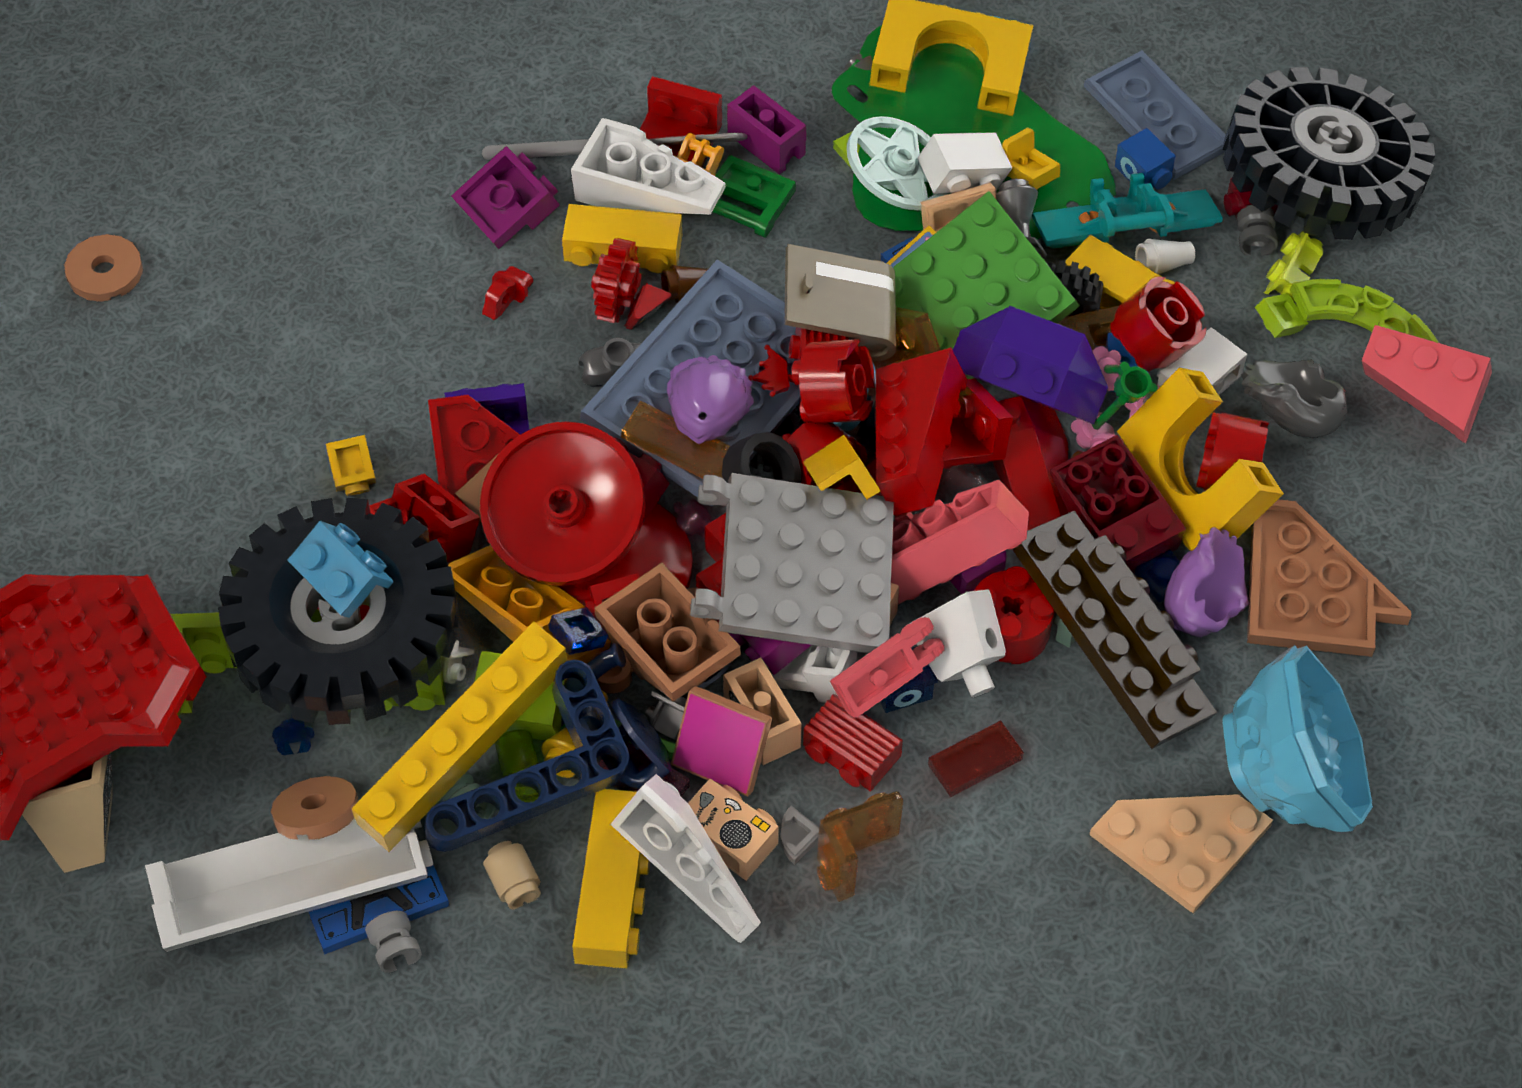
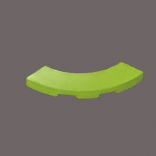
[1290,279,1439,343]

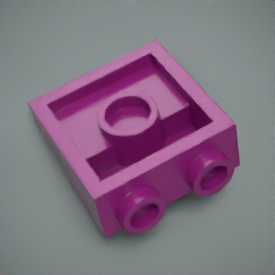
[451,146,560,249]

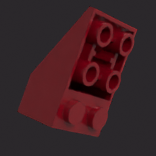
[1050,434,1186,573]

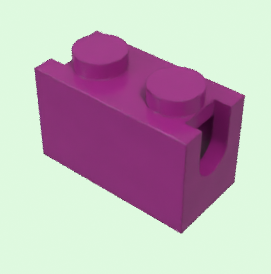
[727,85,806,175]

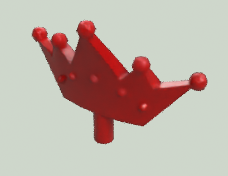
[748,344,794,397]

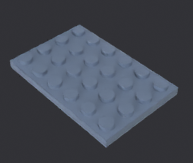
[580,260,801,507]

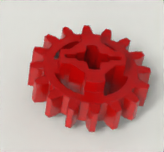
[591,238,642,324]

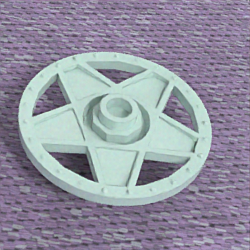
[847,117,947,210]

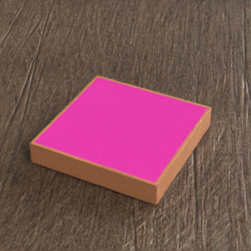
[671,686,772,797]

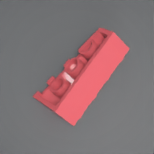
[891,480,1029,604]

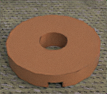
[64,234,143,302]
[271,776,359,840]

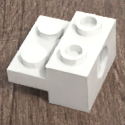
[772,645,869,703]

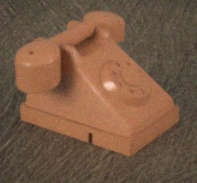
[590,563,741,702]

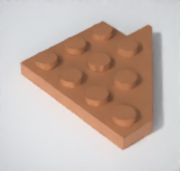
[1247,499,1411,657]

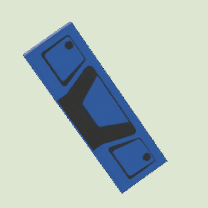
[309,865,449,955]

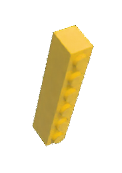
[351,621,568,852]

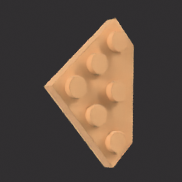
[1090,794,1273,913]

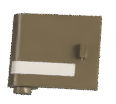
[784,244,896,361]

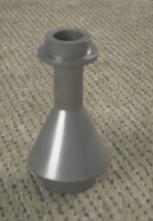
[996,179,1038,237]

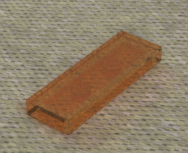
[620,400,731,479]

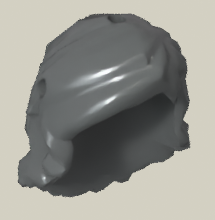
[1241,359,1347,438]

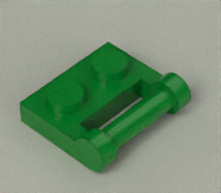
[712,155,796,238]

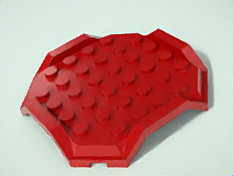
[0,574,207,841]

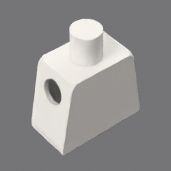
[907,589,1006,697]

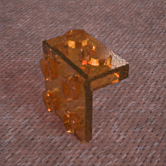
[817,791,904,902]

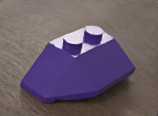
[953,306,1109,425]

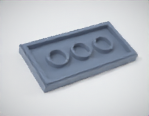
[1084,50,1226,180]

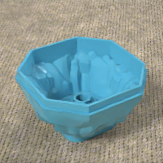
[1223,645,1373,832]

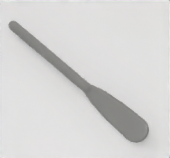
[482,133,747,160]

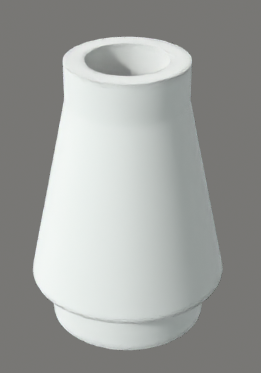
[1135,239,1195,275]

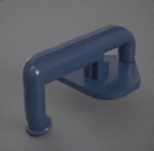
[564,643,672,789]

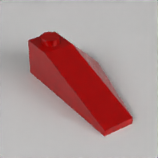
[993,396,1068,531]

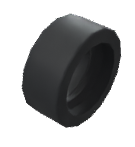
[722,432,802,484]

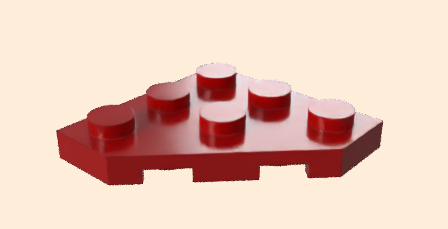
[428,395,520,506]

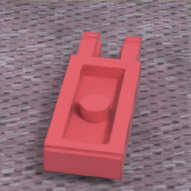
[830,617,945,718]

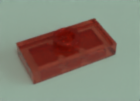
[928,720,1024,797]

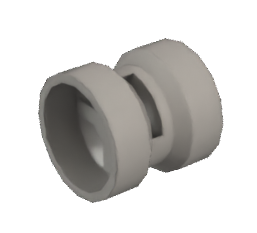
[365,911,422,973]

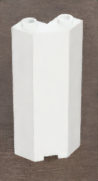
[145,818,433,951]

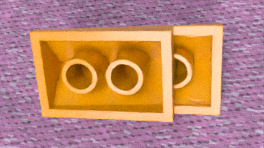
[448,545,611,682]

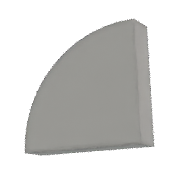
[780,806,823,865]

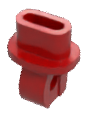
[482,266,534,320]

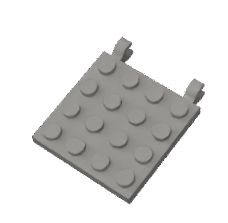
[690,473,894,653]

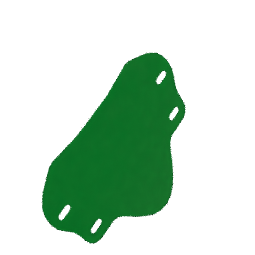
[832,25,1116,240]

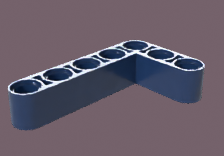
[424,660,629,852]

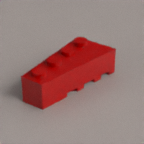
[875,347,968,516]

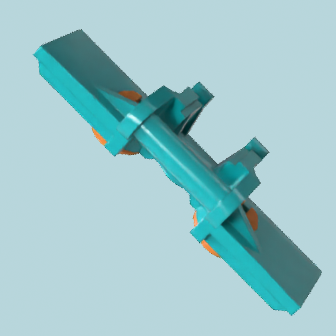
[1032,173,1223,249]

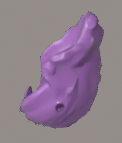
[667,355,754,444]
[1164,527,1250,637]

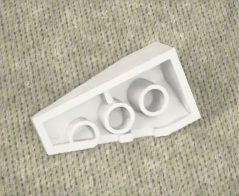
[571,118,725,215]
[610,774,761,943]

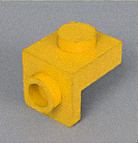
[1002,128,1060,190]
[326,435,376,496]

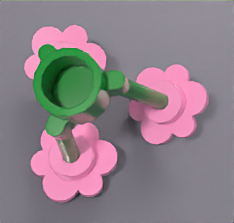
[1071,346,1160,449]

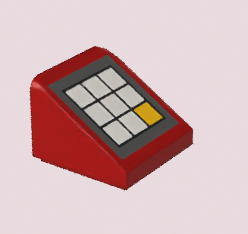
[624,283,672,330]

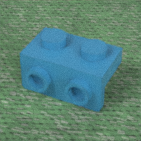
[288,521,394,618]

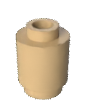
[483,841,541,909]

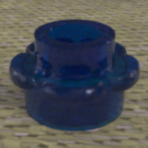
[272,718,314,755]

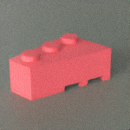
[1362,325,1492,443]

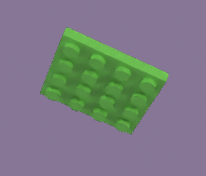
[893,191,1080,384]

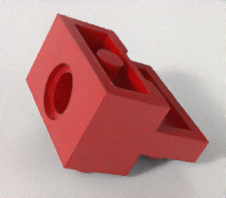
[369,473,480,564]

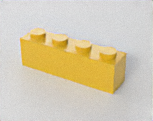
[572,789,650,969]

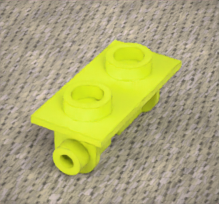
[1264,231,1323,301]

